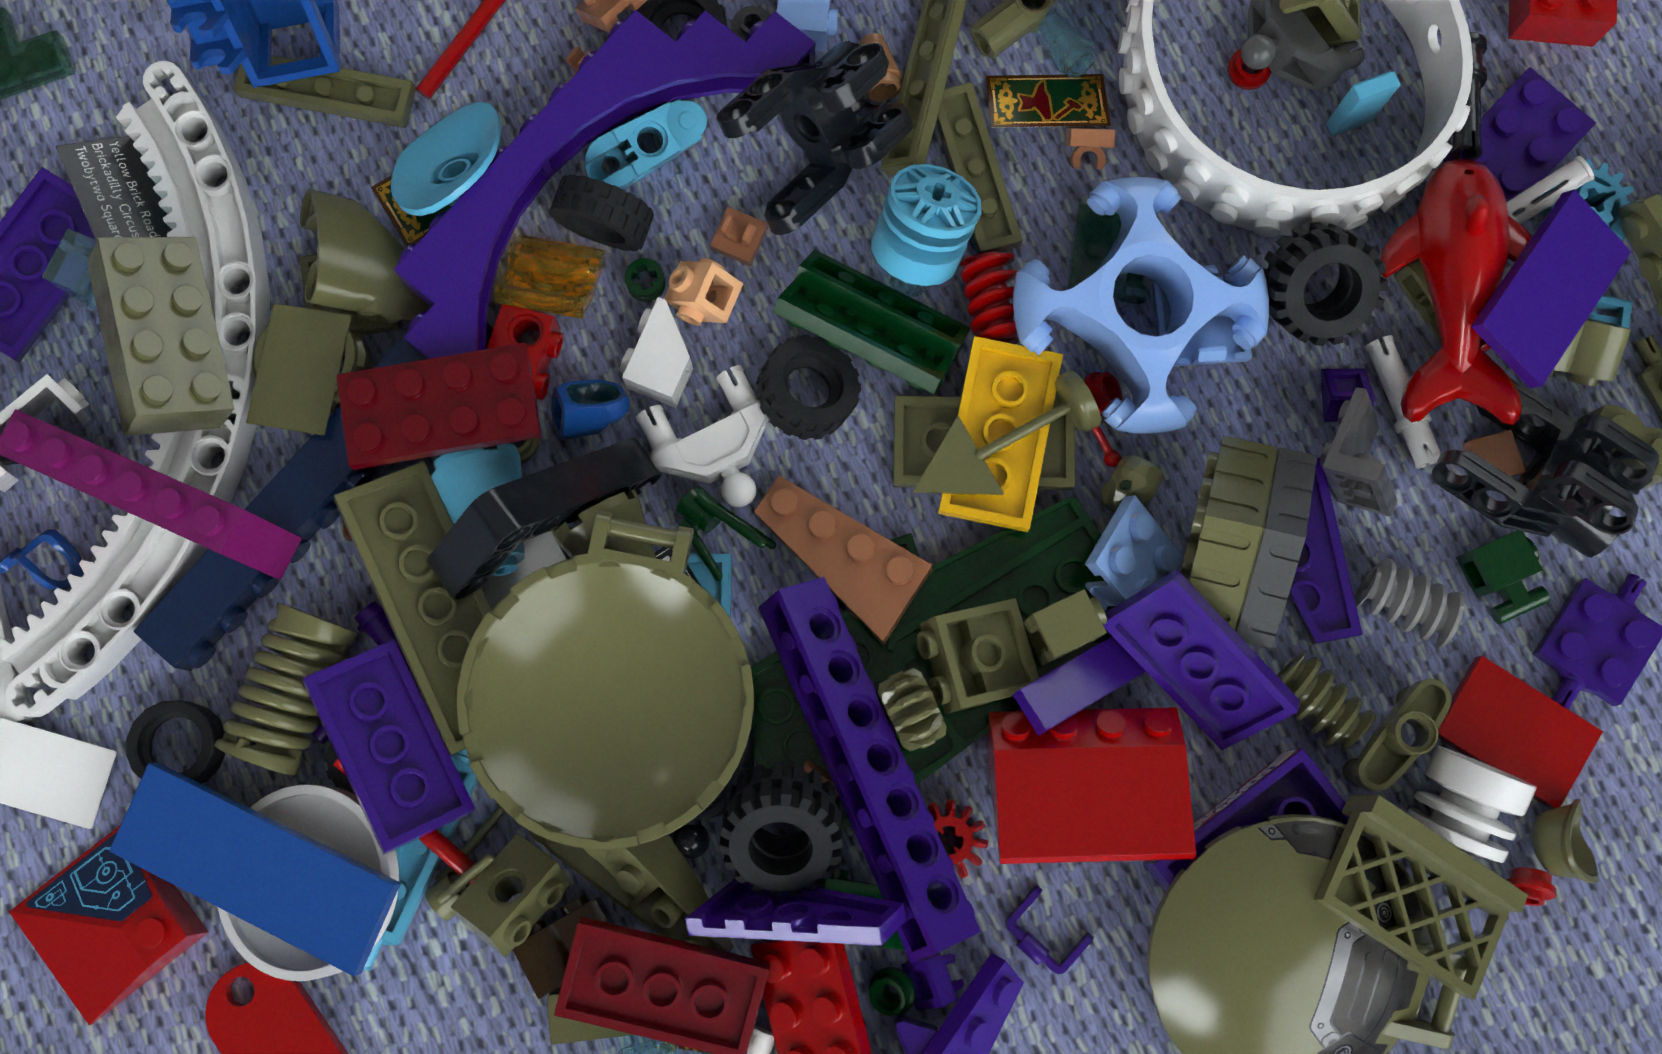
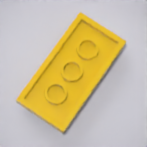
[938,336,1063,532]

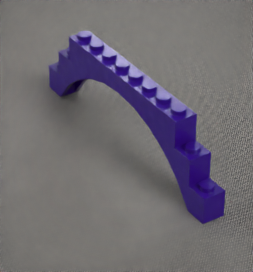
[394,10,816,360]

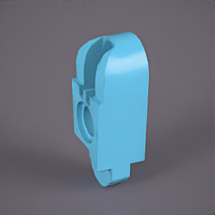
[585,99,707,190]

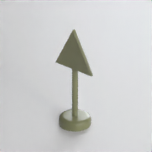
[912,370,1101,495]

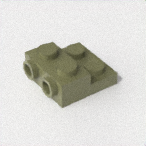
[916,598,1039,714]

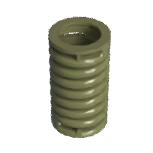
[214,602,359,776]

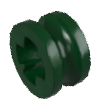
[625,258,666,302]

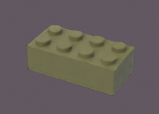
[87,237,234,436]

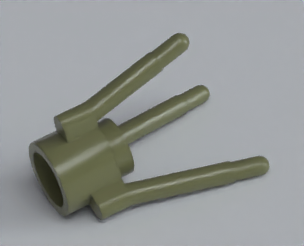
[425,806,505,921]

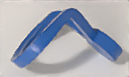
[0,529,83,590]

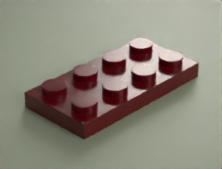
[336,343,542,470]
[554,916,770,1054]

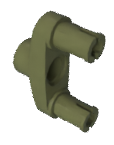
[1342,678,1452,791]

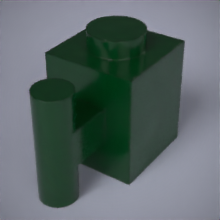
[1455,530,1550,625]

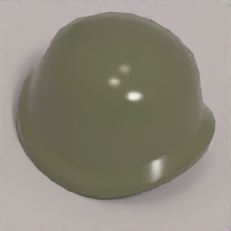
[1532,799,1599,883]

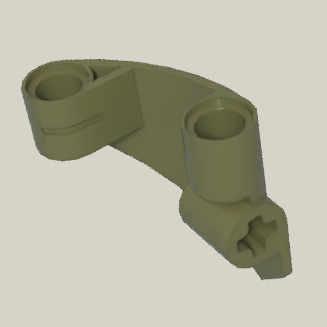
[300,189,430,324]

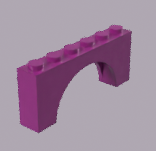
[0,409,302,580]

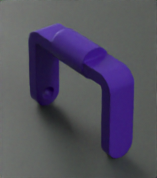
[1005,885,1094,974]

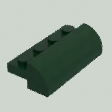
[773,249,971,394]

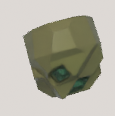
[1101,455,1165,513]

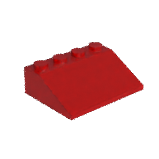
[986,707,1196,864]

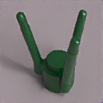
[676,486,776,581]

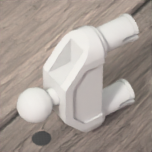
[636,365,769,507]

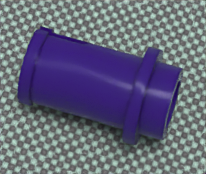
[354,601,402,652]

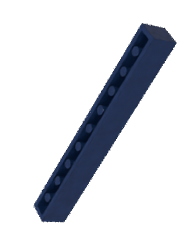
[133,306,493,671]

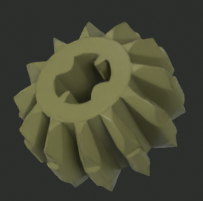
[878,668,947,751]

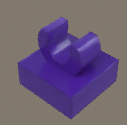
[901,953,965,1010]

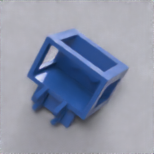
[167,0,340,88]

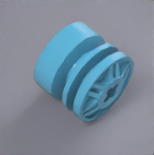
[871,164,982,286]

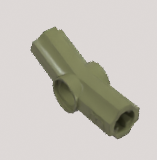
[969,0,1056,60]

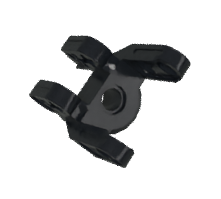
[716,41,914,235]
[1432,378,1659,558]

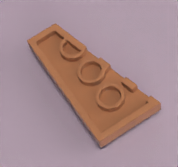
[754,476,933,646]

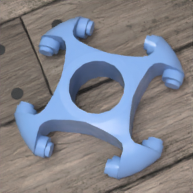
[1013,177,1269,434]

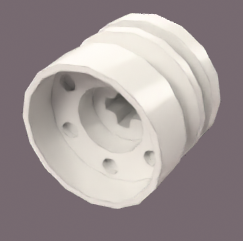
[1407,745,1537,863]

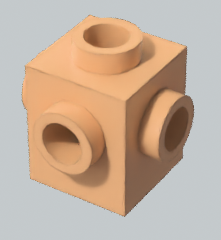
[664,258,743,326]

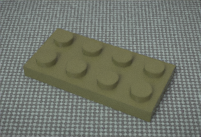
[893,396,1075,490]

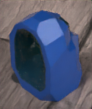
[551,379,629,439]

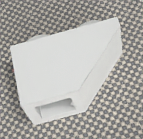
[620,297,693,408]

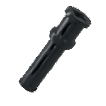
[1452,32,1487,161]

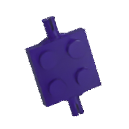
[1532,574,1662,710]

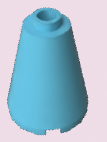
[429,443,525,576]

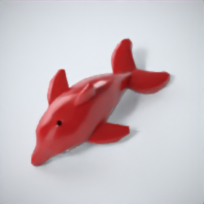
[1380,159,1532,425]

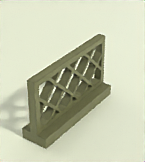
[1314,794,1528,1000]

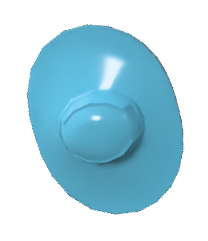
[391,102,502,216]

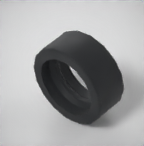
[126,700,226,784]

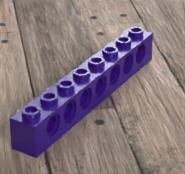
[758,577,981,963]

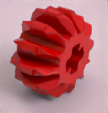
[910,799,988,878]

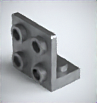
[1320,387,1398,517]

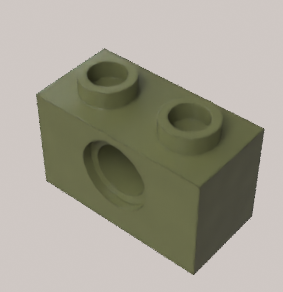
[450,833,570,958]

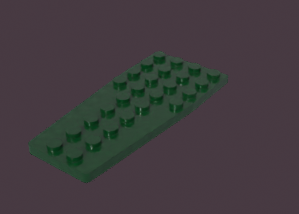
[751,497,1115,832]

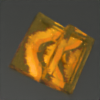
[494,234,606,319]

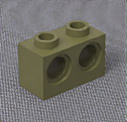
[1023,589,1107,667]

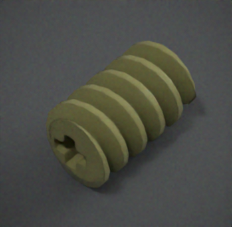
[1277,650,1377,751]

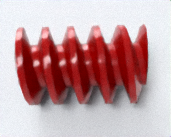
[960,252,1020,344]

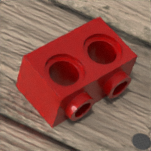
[487,302,564,402]

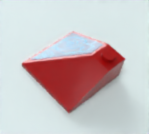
[9,825,209,1025]

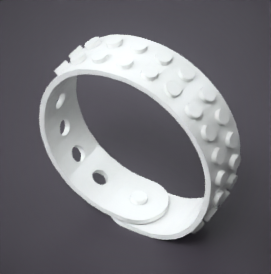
[1118,0,1473,237]

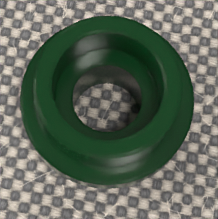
[869,967,916,1016]

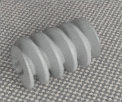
[1354,558,1465,648]

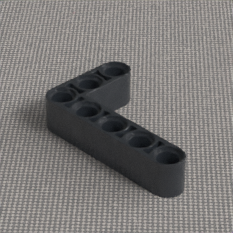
[427,438,662,601]

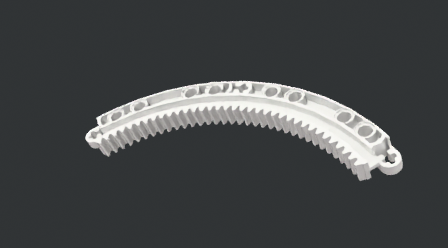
[0,61,270,718]

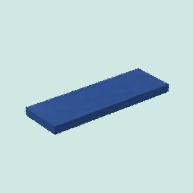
[109,762,401,976]

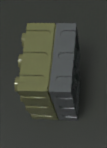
[1181,435,1317,649]

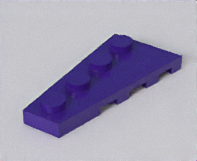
[1289,457,1363,644]
[686,879,906,946]

